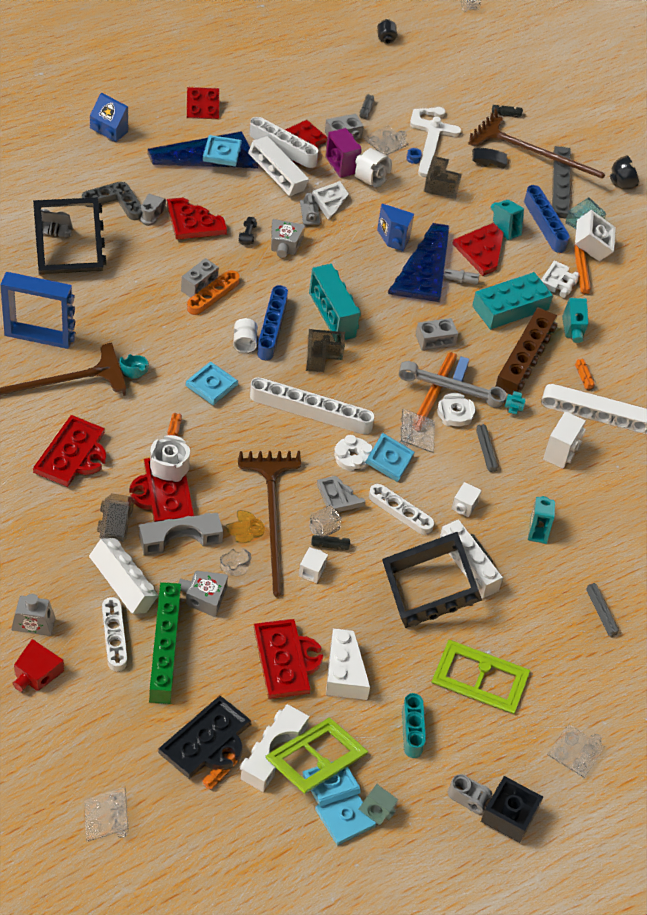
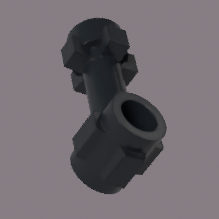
[239,217,257,245]

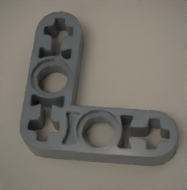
[82,182,142,220]

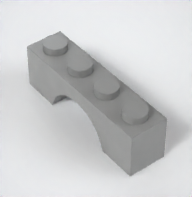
[139,513,223,556]

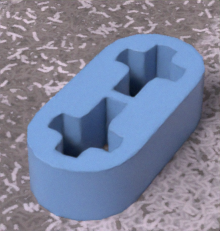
[453,356,470,382]

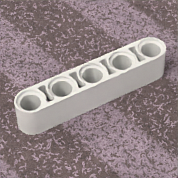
[250,117,318,168]

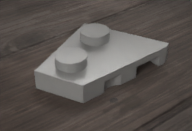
[317,476,365,514]

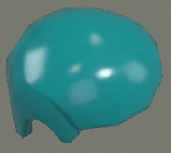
[119,354,149,379]

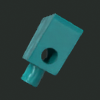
[491,200,524,240]
[562,298,588,343]
[528,496,555,544]

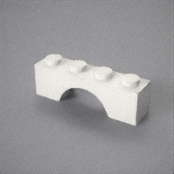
[240,704,309,792]

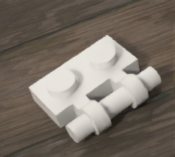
[541,261,580,298]

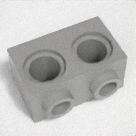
[325,114,363,140]
[181,258,219,298]
[415,318,458,350]

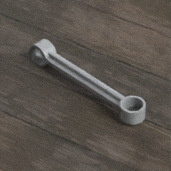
[399,361,507,408]

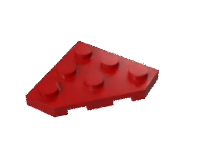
[167,197,227,240]
[452,222,503,276]

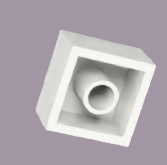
[575,210,616,262]
[543,411,586,469]

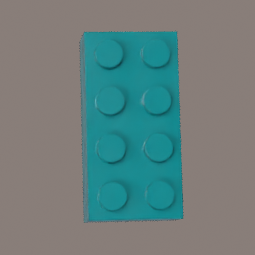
[309,263,361,342]
[472,272,553,330]

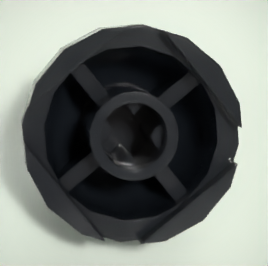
[610,155,639,189]

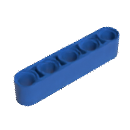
[524,185,569,253]
[258,285,288,361]

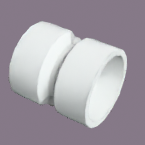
[233,318,258,353]

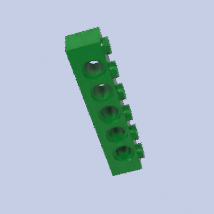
[149,582,181,704]

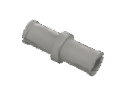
[443,268,479,285]

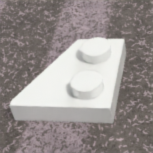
[312,181,349,220]

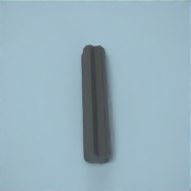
[476,424,498,472]
[586,583,619,636]

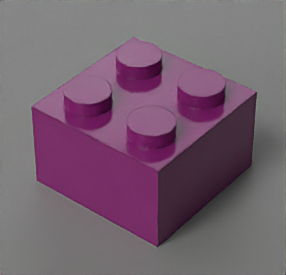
[325,128,362,178]

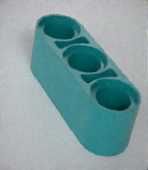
[402,693,426,758]

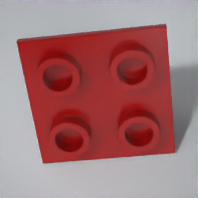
[187,87,219,119]

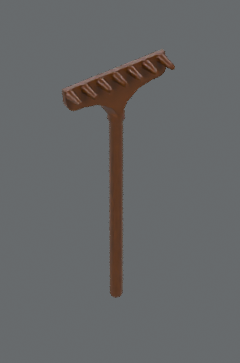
[468,109,605,178]
[0,342,126,396]
[238,451,301,597]

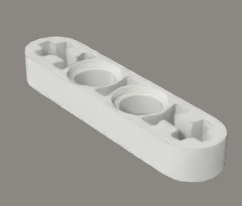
[369,484,434,535]
[102,597,127,672]

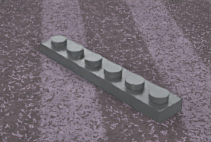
[552,146,570,219]

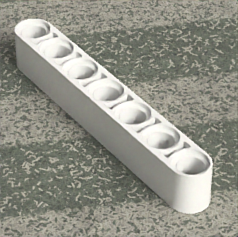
[250,377,374,434]
[541,384,647,434]

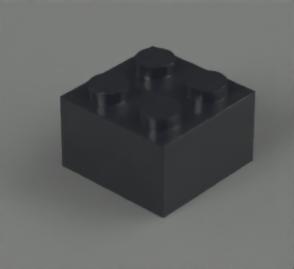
[481,776,543,843]

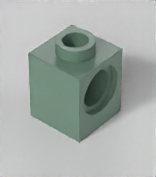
[359,784,398,825]

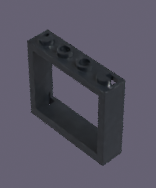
[33,197,106,274]
[382,531,482,628]

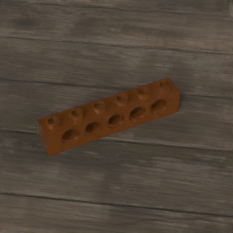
[495,308,558,395]

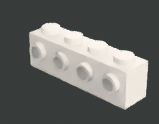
[248,136,309,196]
[440,520,503,599]
[89,538,159,614]

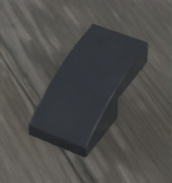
[472,148,507,169]

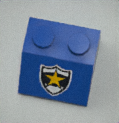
[90,93,128,142]
[377,203,414,251]

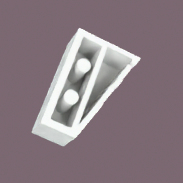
[326,628,370,700]

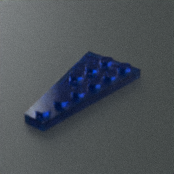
[147,131,258,168]
[388,223,450,302]

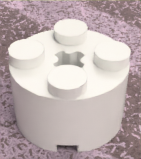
[355,148,392,187]
[150,435,190,482]

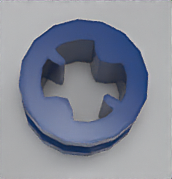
[406,148,422,164]

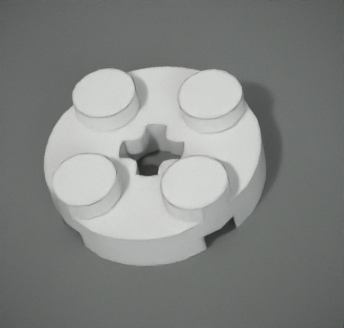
[437,393,475,426]
[334,435,372,471]

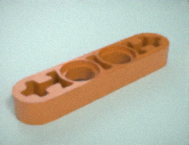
[187,270,240,315]

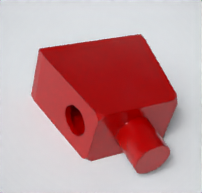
[12,639,64,692]

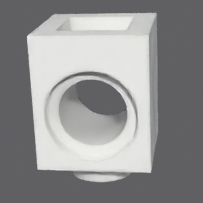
[452,482,482,517]
[298,547,328,583]

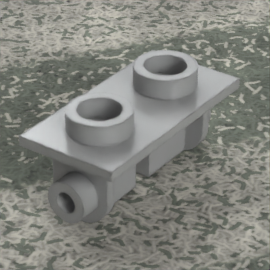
[300,192,320,225]

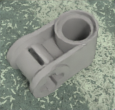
[140,194,166,225]
[448,774,492,814]

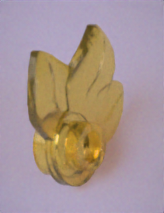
[225,510,265,543]

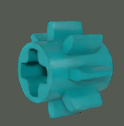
[505,391,526,415]

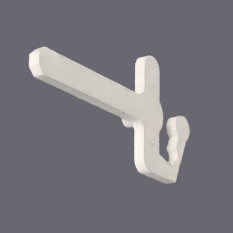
[410,107,461,177]

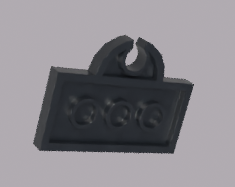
[158,695,251,779]

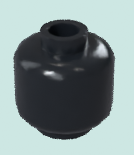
[377,19,397,43]

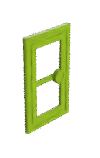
[431,640,530,714]
[265,717,368,794]

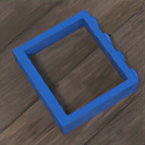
[0,272,76,349]

